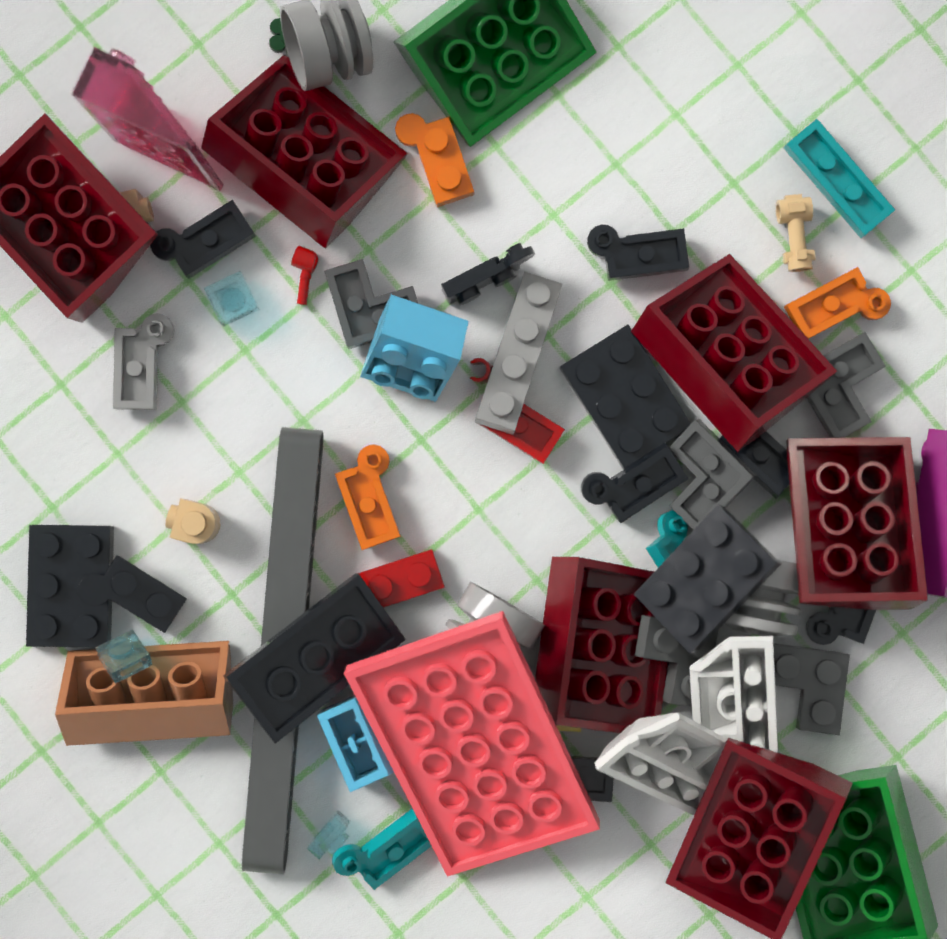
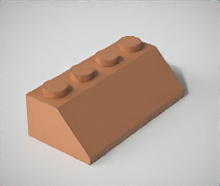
[55,641,233,746]

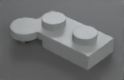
[113,313,174,410]

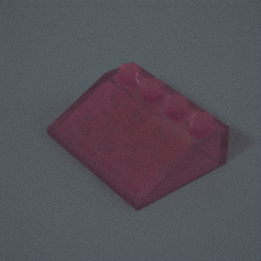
[71,47,224,191]

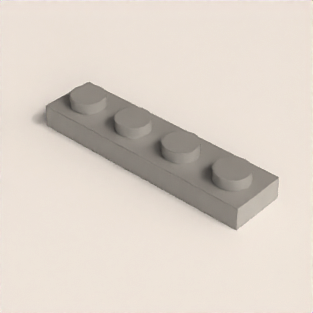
[475,271,562,435]

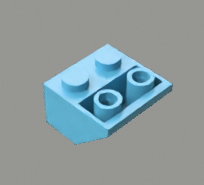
[360,294,469,402]
[317,695,394,792]

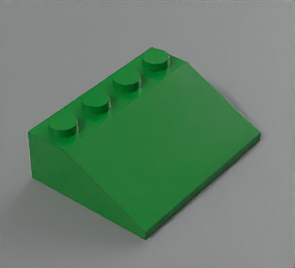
[393,0,597,147]
[796,765,938,939]

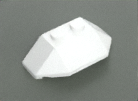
[689,636,778,753]
[595,712,728,815]

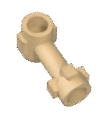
[776,194,816,272]

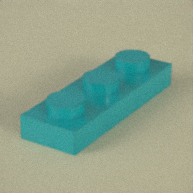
[784,119,895,238]

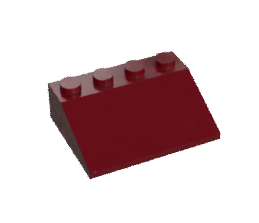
[201,54,407,249]
[0,113,158,323]
[631,254,837,452]
[786,437,928,610]
[535,556,668,733]
[665,738,853,939]

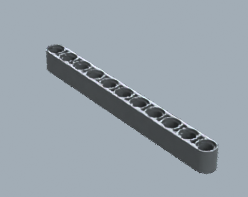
[242,427,324,874]

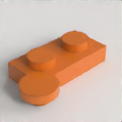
[395,113,474,207]
[784,267,891,339]
[335,444,401,550]

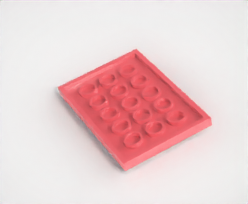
[344,611,600,877]

